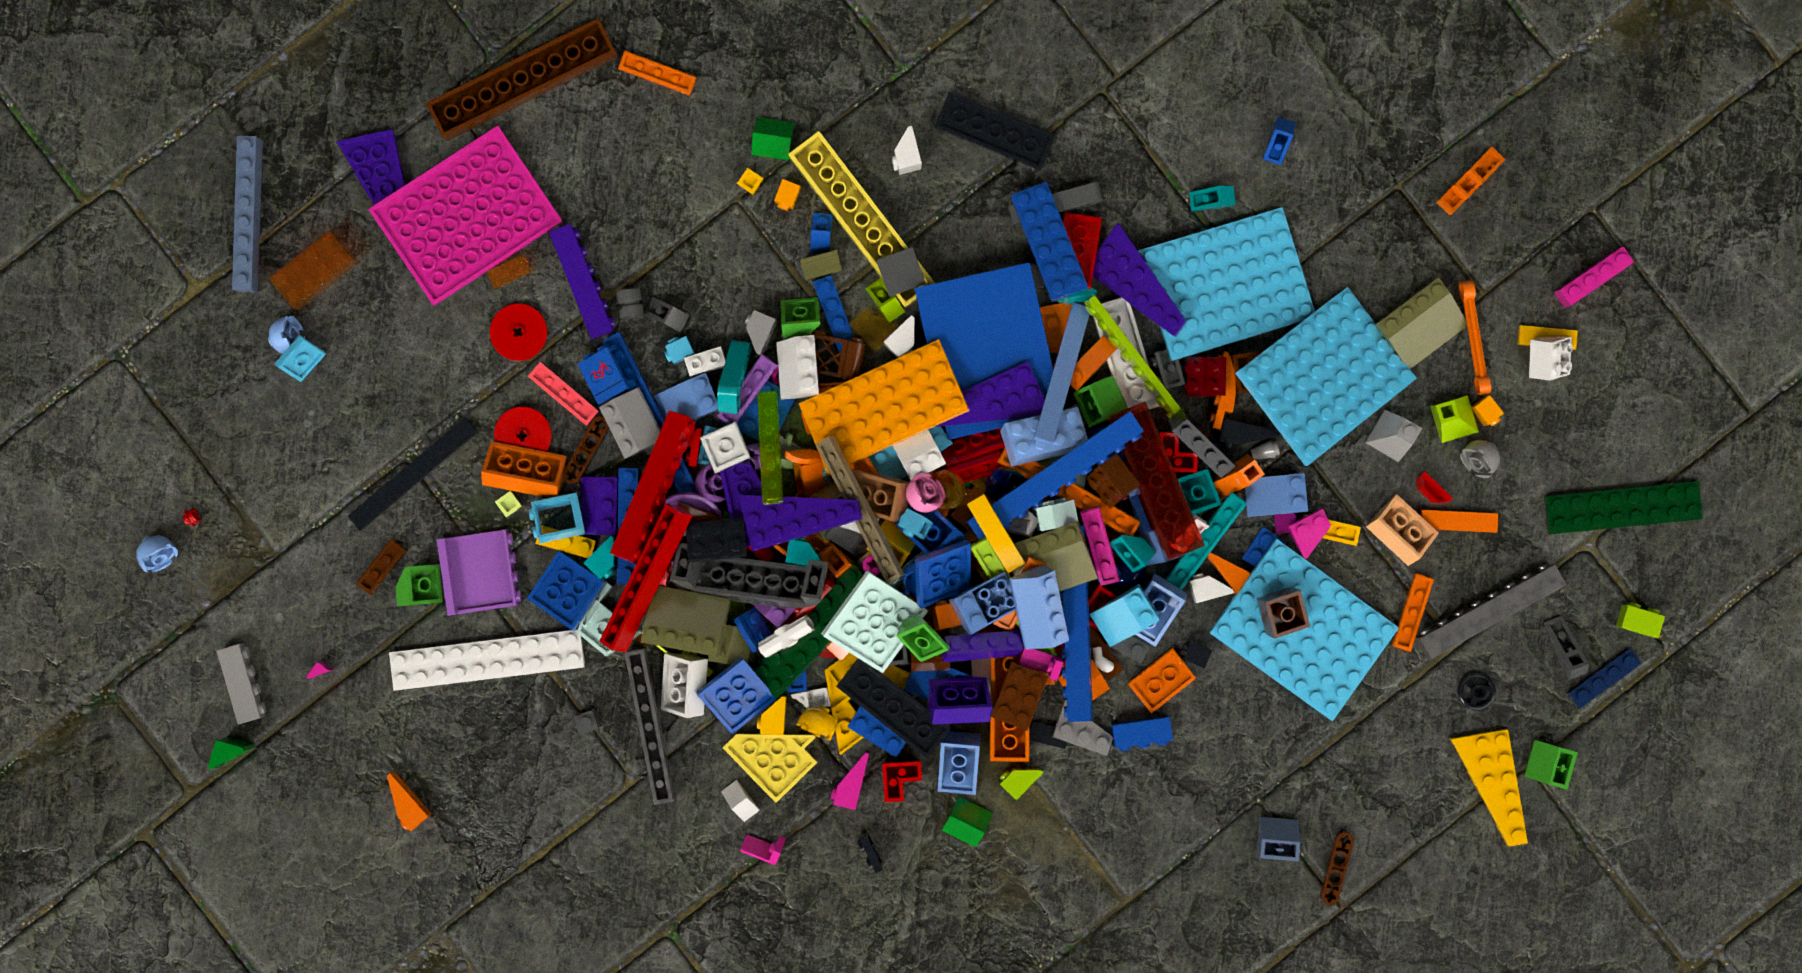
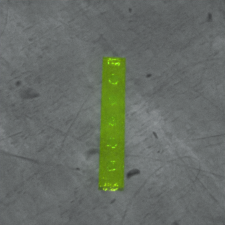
[757,391,783,505]

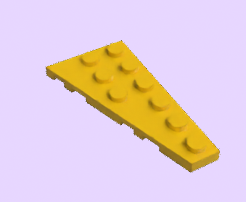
[1449,729,1528,846]

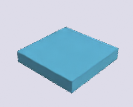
[274,335,326,382]

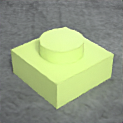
[495,491,523,517]

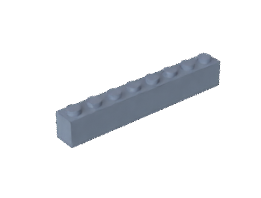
[232,136,263,292]

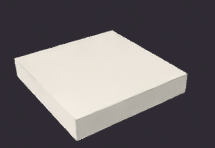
[700,422,751,473]

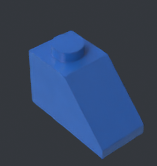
[1263,117,1296,165]

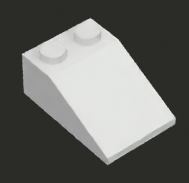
[893,430,946,480]

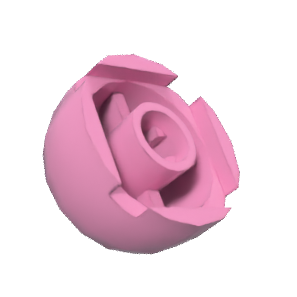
[906,472,945,513]

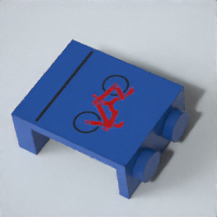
[578,344,637,405]

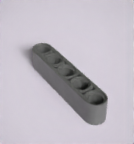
[1008,182,1103,226]

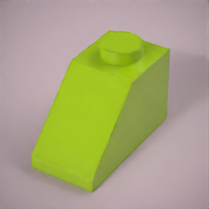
[865,278,905,323]
[999,768,1043,800]

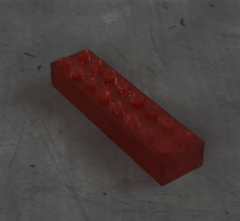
[1107,401,1205,561]

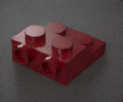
[1184,357,1227,397]

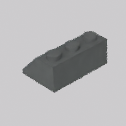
[824,516,885,559]

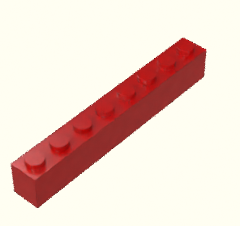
[610,410,696,564]
[600,504,693,652]

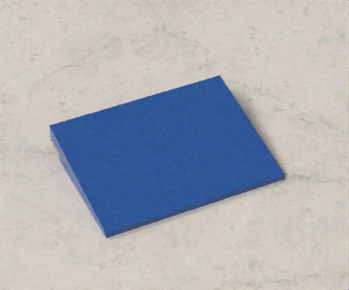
[915,263,1053,440]

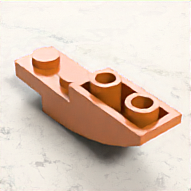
[1209,351,1236,430]

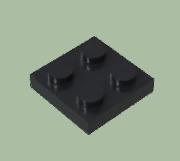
[857,830,883,873]

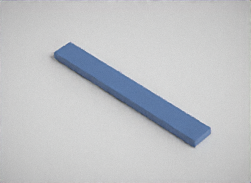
[1034,302,1090,445]

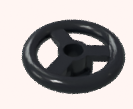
[1457,672,1496,710]

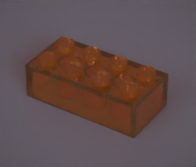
[269,231,358,311]

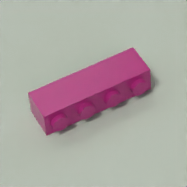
[1554,247,1634,308]

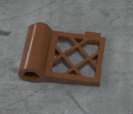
[810,330,866,380]

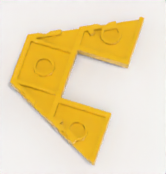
[824,652,917,755]

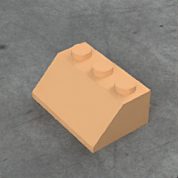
[1366,494,1439,566]

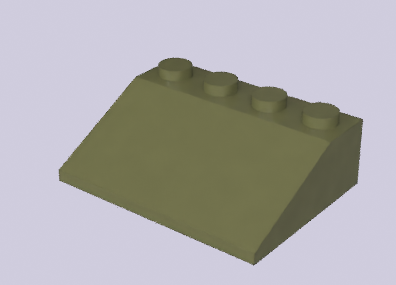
[1375,277,1467,369]
[1012,522,1098,591]
[641,586,731,656]

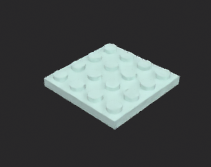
[821,570,928,673]

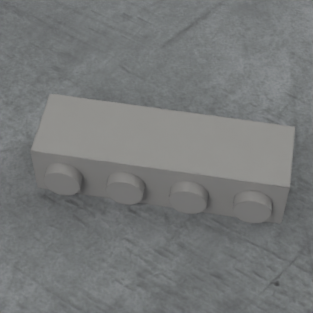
[217,643,266,725]

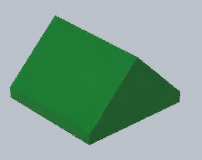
[751,117,795,161]
[208,737,255,770]
[942,796,993,847]

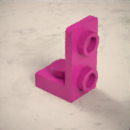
[1019,648,1063,681]
[740,835,786,865]

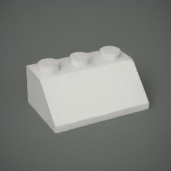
[777,335,819,400]
[661,653,708,718]

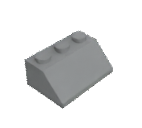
[599,388,661,459]

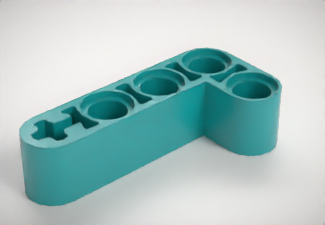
[717,340,752,414]

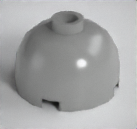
[1460,440,1500,478]

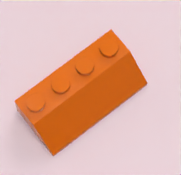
[481,441,567,498]

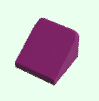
[1274,513,1296,534]

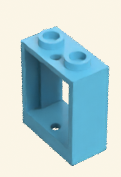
[528,493,585,544]

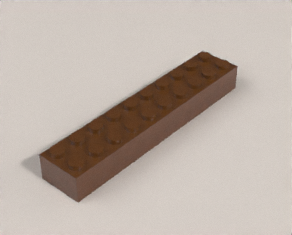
[426,18,618,141]

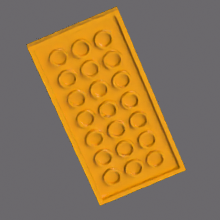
[799,339,970,474]

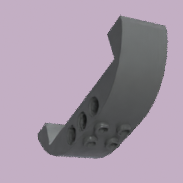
[670,543,828,608]

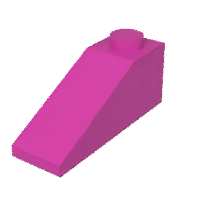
[830,751,869,810]

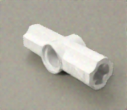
[758,615,815,658]

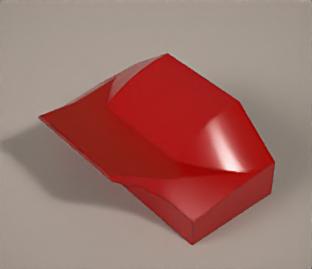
[1416,472,1453,504]

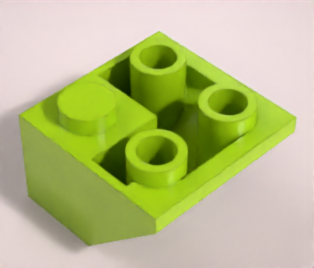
[1430,395,1479,443]

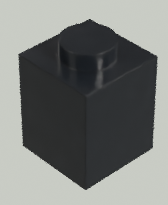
[1180,641,1212,669]

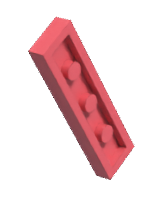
[528,362,600,426]

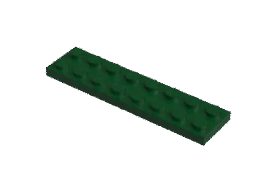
[1544,481,1703,535]
[753,562,865,699]

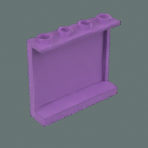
[437,529,522,616]

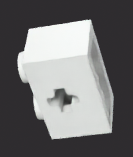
[684,346,726,378]

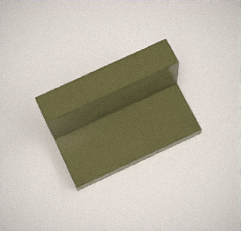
[800,250,842,281]

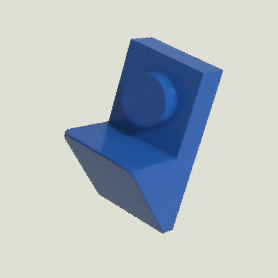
[810,213,833,253]

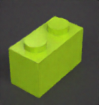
[1616,602,1665,638]

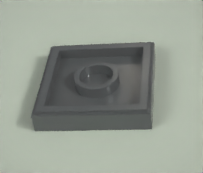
[876,247,926,297]

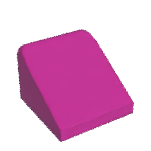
[306,661,333,679]

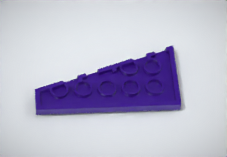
[336,129,406,205]
[1093,222,1188,337]
[935,362,1045,427]
[720,459,770,547]
[738,495,863,551]

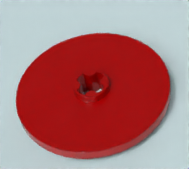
[490,304,548,361]
[494,407,552,452]

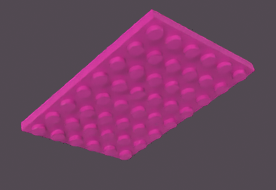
[368,126,563,306]

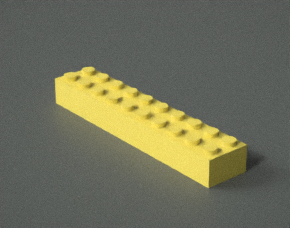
[788,131,935,309]

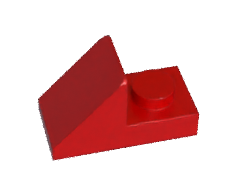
[686,428,703,467]

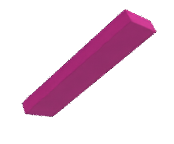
[1080,506,1120,586]

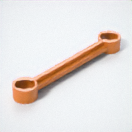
[1459,280,1491,395]

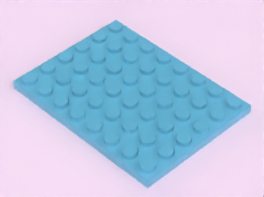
[1138,207,1315,361]
[1235,287,1417,466]
[1209,539,1399,721]

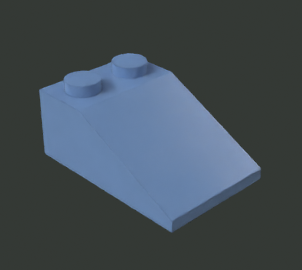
[654,373,718,421]
[1244,473,1308,517]
[1135,574,1187,647]
[938,731,981,795]

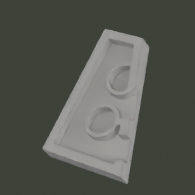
[1052,700,1113,756]

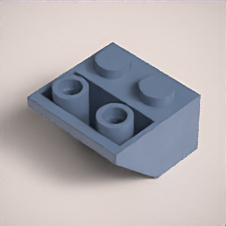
[1256,817,1300,861]

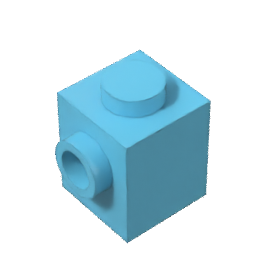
[664,336,695,364]
[898,508,933,540]

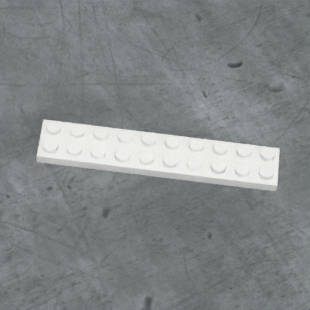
[389,629,585,691]

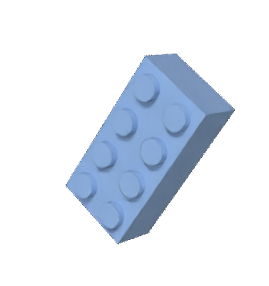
[1000,407,1088,467]

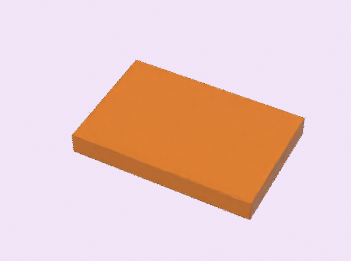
[1127,648,1196,714]

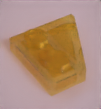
[849,311,901,352]

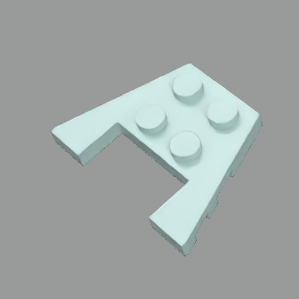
[577,579,647,656]

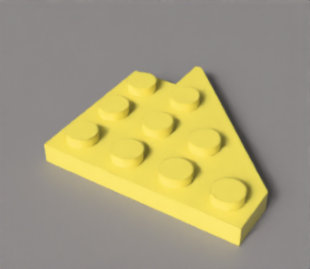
[723,734,817,802]

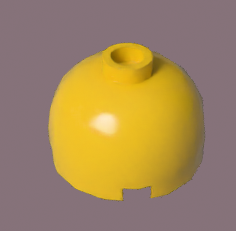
[796,706,836,741]

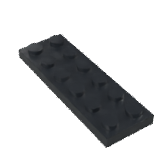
[934,91,1055,171]
[836,658,951,759]

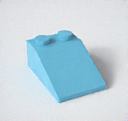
[1089,584,1160,647]

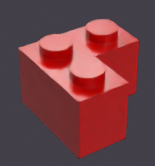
[1156,432,1198,473]
[882,759,922,802]

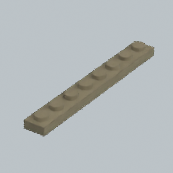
[816,435,905,583]

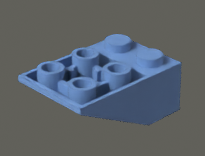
[949,572,1016,634]

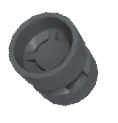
[616,288,645,319]

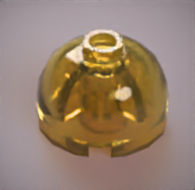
[931,470,966,510]

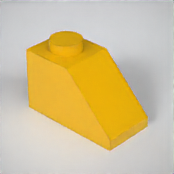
[757,695,787,735]

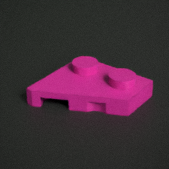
[1287,508,1331,559]

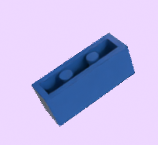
[1111,716,1173,751]

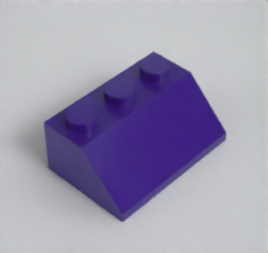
[581,477,619,535]
[928,677,992,724]

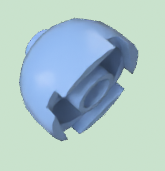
[268,316,305,354]
[136,535,178,572]

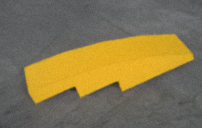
[967,494,1026,573]

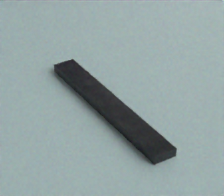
[348,418,478,531]

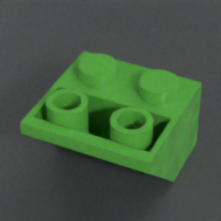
[1073,375,1129,428]
[1524,740,1578,790]

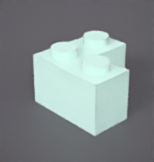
[1032,498,1079,531]

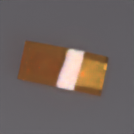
[486,255,532,289]

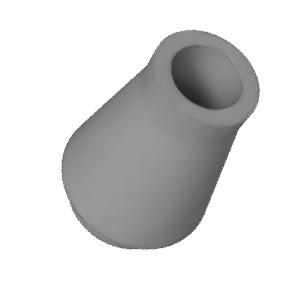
[1250,440,1280,460]

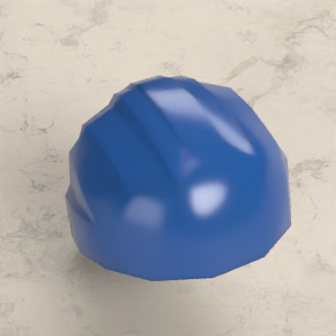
[902,561,916,597]

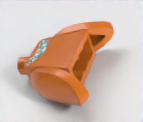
[785,449,832,498]

